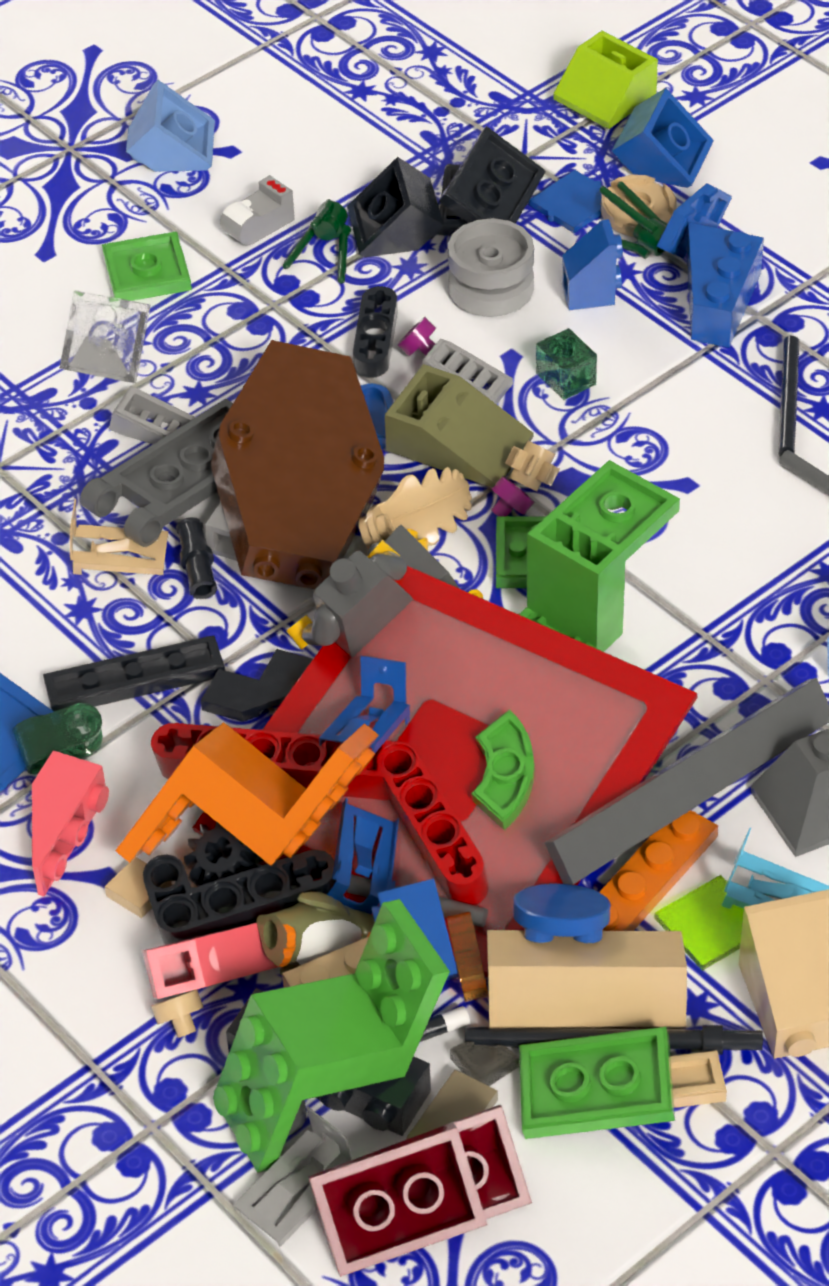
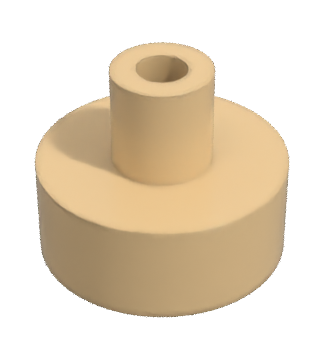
[151,989,203,1038]

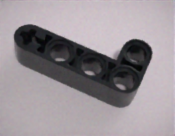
[143,849,337,945]

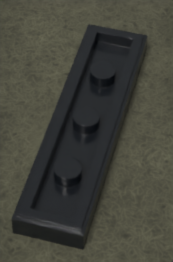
[43,635,225,715]

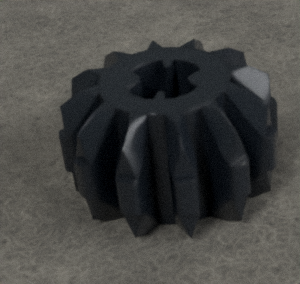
[183,822,263,886]

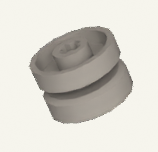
[448,218,534,317]

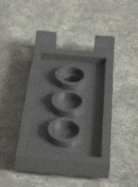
[80,399,233,547]

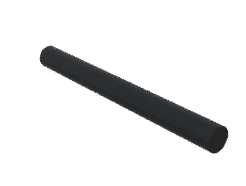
[778,336,800,457]

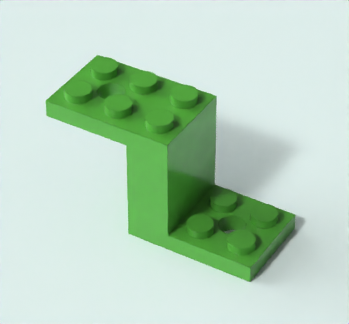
[519,460,680,652]
[213,899,450,1172]

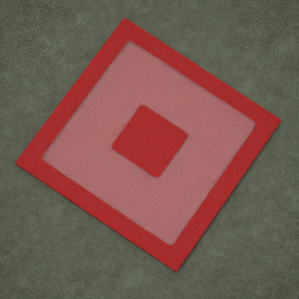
[192,566,697,977]

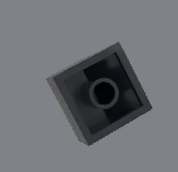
[347,157,444,258]

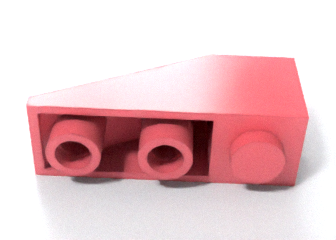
[32,751,109,896]
[142,922,279,999]

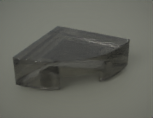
[450,1042,519,1086]

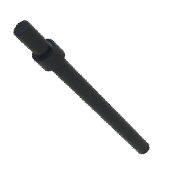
[465,1025,763,1055]

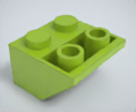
[553,30,658,129]

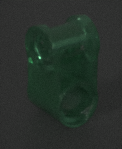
[12,703,103,775]

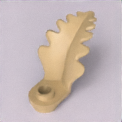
[359,467,472,549]

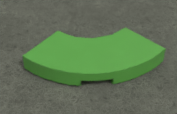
[471,709,535,830]

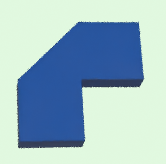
[657,183,732,258]

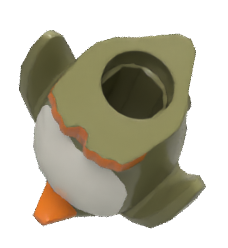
[257,892,375,975]

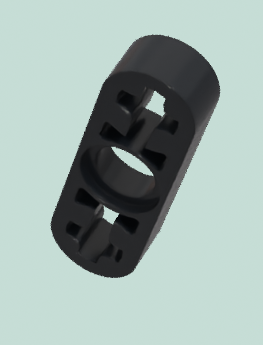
[353,286,398,378]

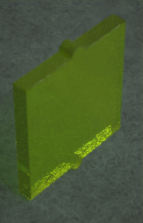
[654,875,744,971]

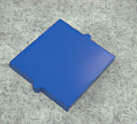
[529,170,602,233]

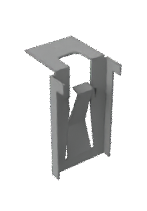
[233,1106,352,1247]

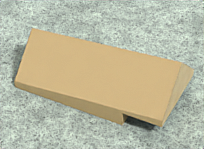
[487,930,687,1029]

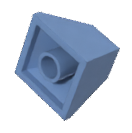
[126,79,215,172]

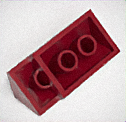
[308,1105,532,1277]

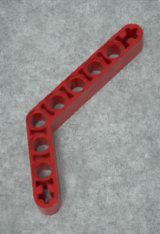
[151,723,489,906]

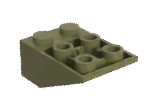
[384,364,534,488]

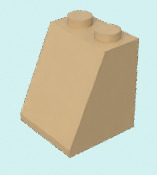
[739,889,829,1059]

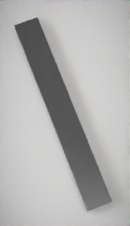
[544,678,829,885]

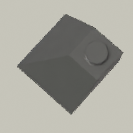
[751,729,829,857]

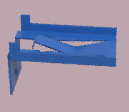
[319,655,410,753]
[327,798,399,914]

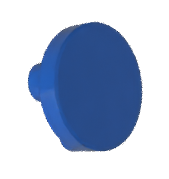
[513,884,611,943]

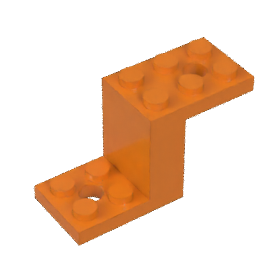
[115,722,379,866]

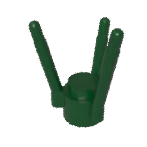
[599,182,667,259]
[282,199,351,284]

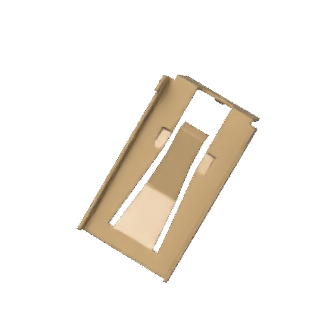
[70,499,168,575]

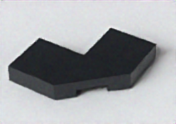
[201,649,313,722]

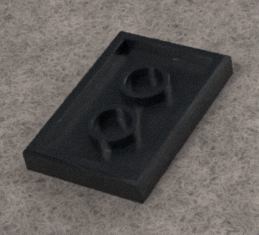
[439,126,546,224]

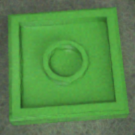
[102,232,192,304]

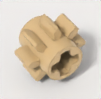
[505,441,560,492]

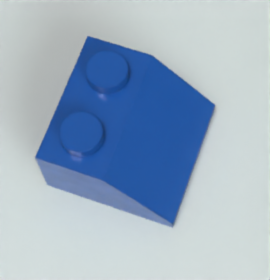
[612,88,714,188]

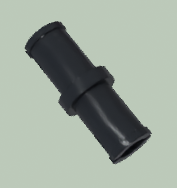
[176,517,217,599]

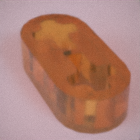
[446,911,489,1002]

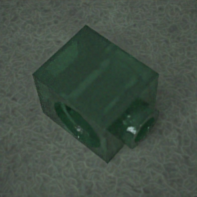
[536,328,597,400]

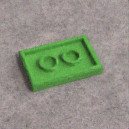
[519,1027,675,1139]

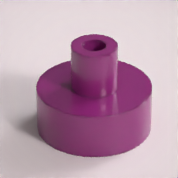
[397,317,436,356]
[491,476,535,517]

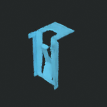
[721,828,829,909]

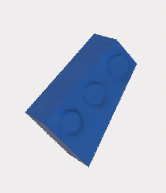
[686,222,764,348]

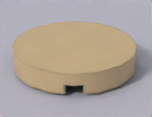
[601,174,677,237]

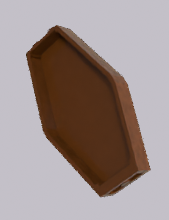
[211,340,385,590]

